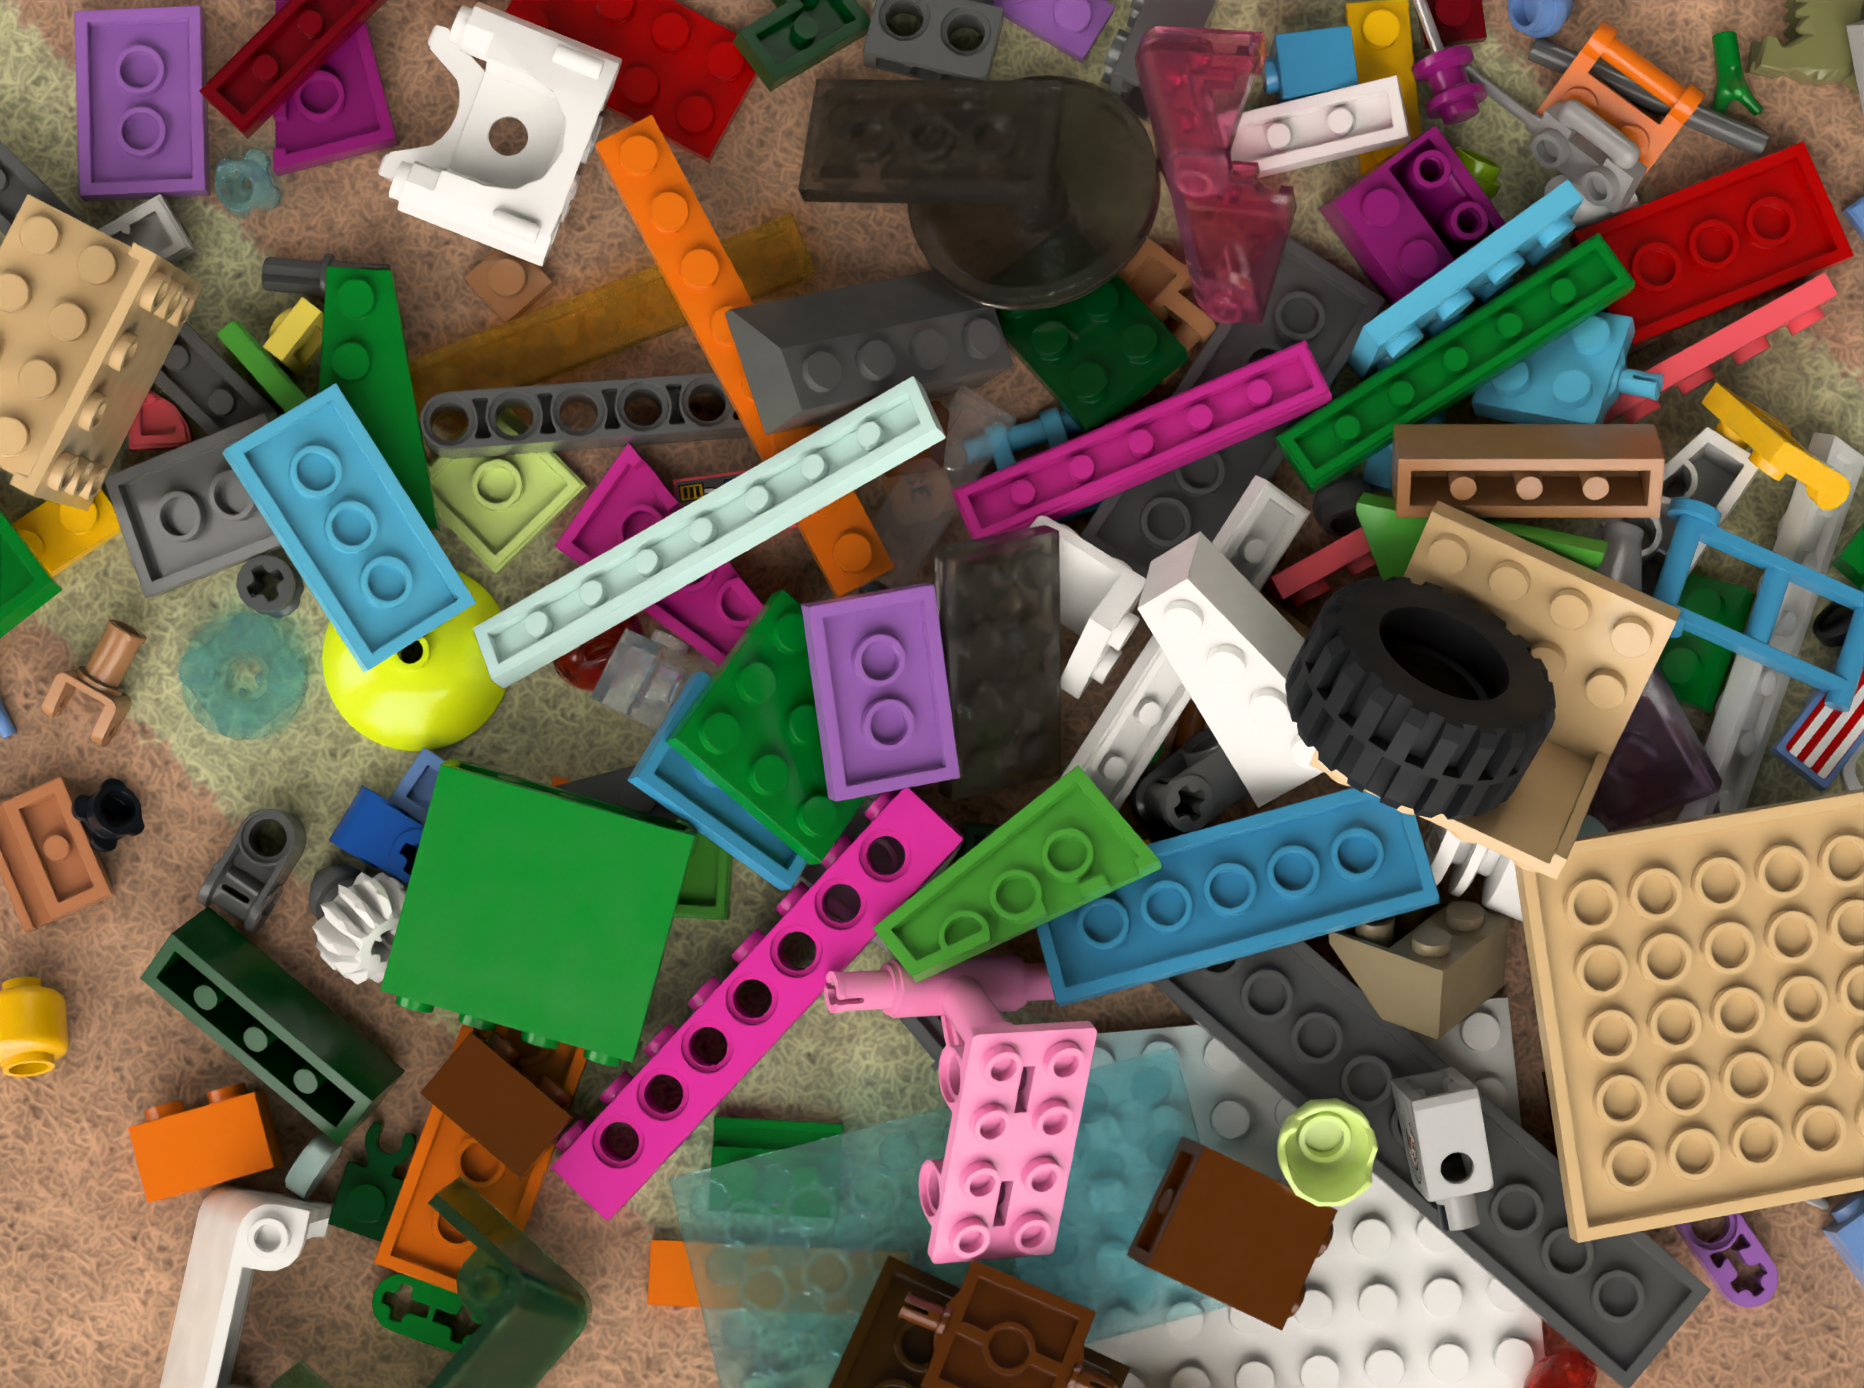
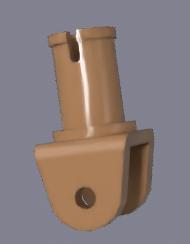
[42,619,147,747]

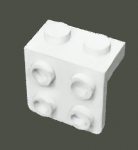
[1006,515,1146,699]

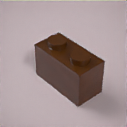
[420,1031,577,1178]

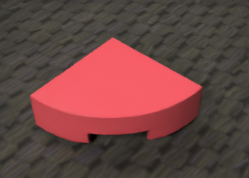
[128,390,195,452]

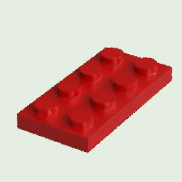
[506,0,758,163]
[1569,141,1854,349]

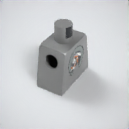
[1390,1066,1494,1231]

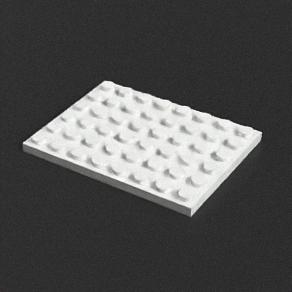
[1015,997,1548,1388]

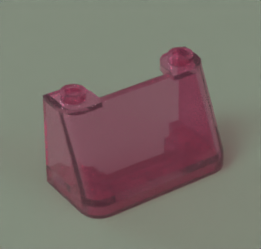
[1134,26,1297,325]

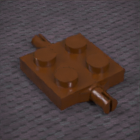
[898,1259,1120,1388]

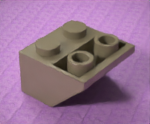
[1329,895,1509,1040]

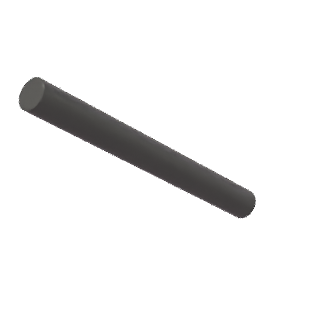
[1527,38,1770,157]

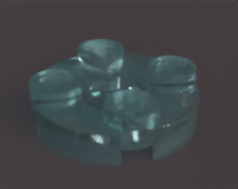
[178,612,309,740]

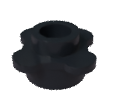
[71,778,145,852]

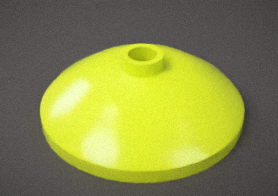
[322,570,508,752]

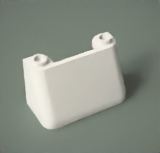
[160,1185,333,1388]

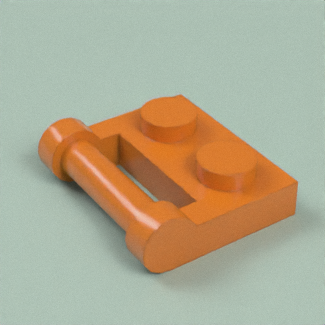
[1535,20,1706,182]

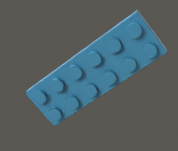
[1036,788,1440,1007]

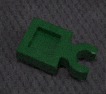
[328,1122,416,1242]

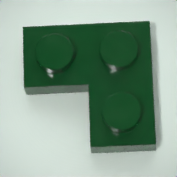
[733,0,871,92]

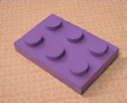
[74,5,210,202]
[801,582,960,802]

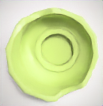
[1277,1098,1378,1207]

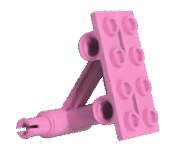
[824,954,1097,1264]

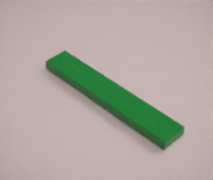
[1276,232,1636,494]

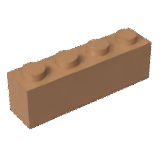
[1391,424,1665,518]

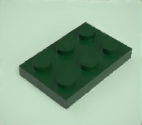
[979,224,1189,434]

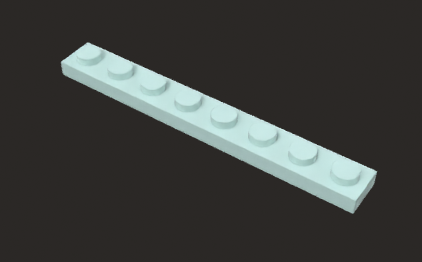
[473,376,946,689]

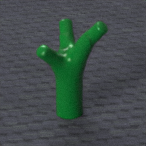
[1712,31,1763,116]

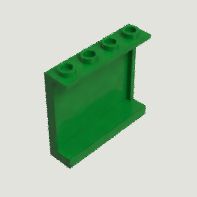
[380,758,700,1067]

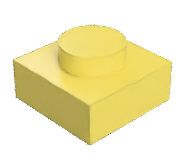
[263,297,324,377]

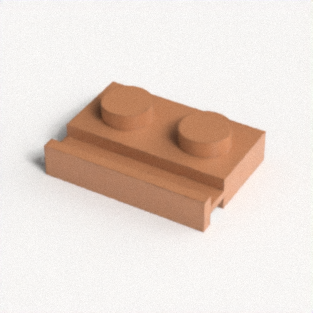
[0,776,116,932]

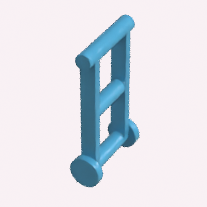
[1652,497,1864,712]

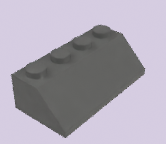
[725,268,1014,435]

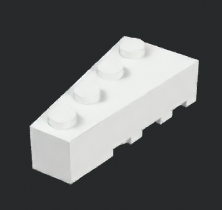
[1138,531,1323,808]

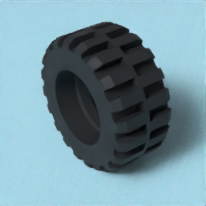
[1285,576,1556,820]

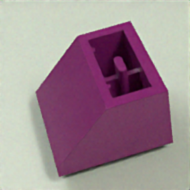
[1318,125,1506,306]

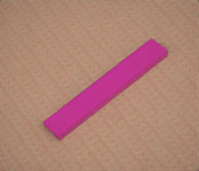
[951,340,1332,553]

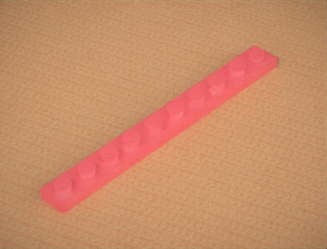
[1265,272,1837,608]

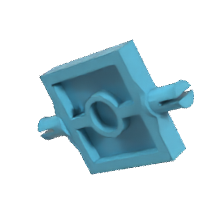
[1471,312,1664,424]

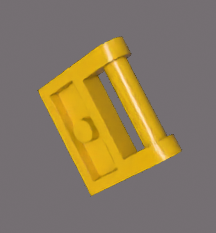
[1701,382,1850,510]

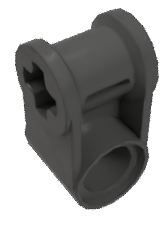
[1131,728,1250,832]
[197,809,307,935]

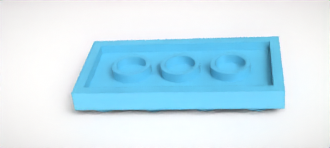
[1347,179,1584,381]
[222,383,476,673]

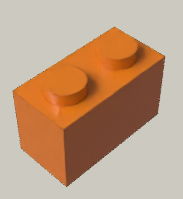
[128,1082,284,1203]

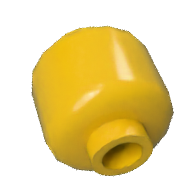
[0,977,70,1077]

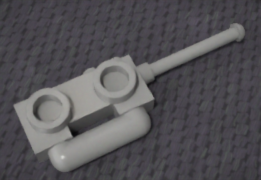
[1465,65,1648,214]

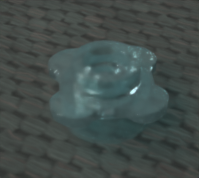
[215,148,281,219]

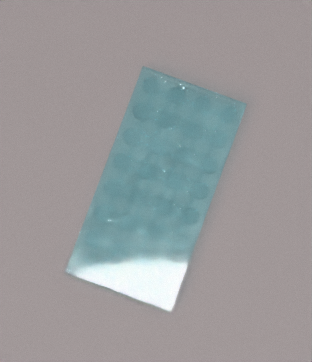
[669,1047,1229,1388]

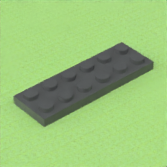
[1080,231,1386,579]

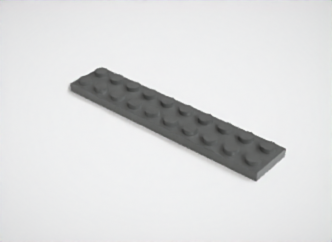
[1150,941,1711,1388]

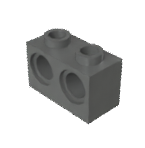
[863,0,1004,95]

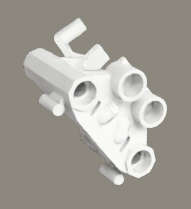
[378,2,622,267]

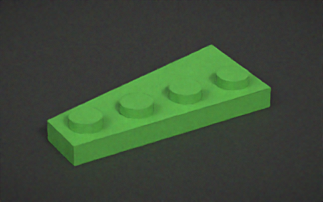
[873,765,1162,983]

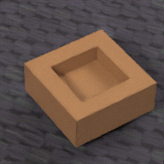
[464,249,554,327]

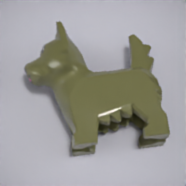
[1746,0,1864,94]

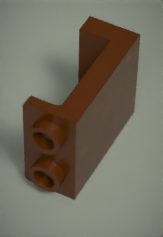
[1126,1136,1338,1331]

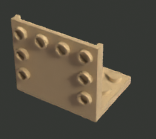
[0,194,204,511]
[1309,501,1681,880]

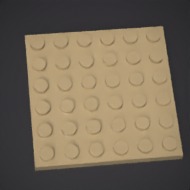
[1514,788,1864,1243]

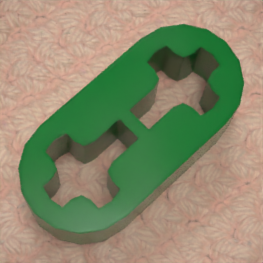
[372,1273,494,1354]

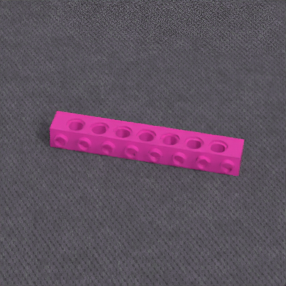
[551,787,967,1221]

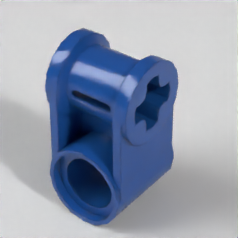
[329,785,424,884]

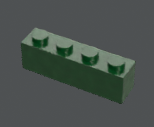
[140,906,405,1145]

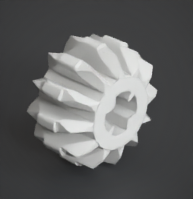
[312,872,407,985]

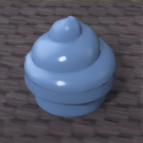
[1508,0,1574,38]

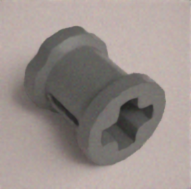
[237,555,304,618]

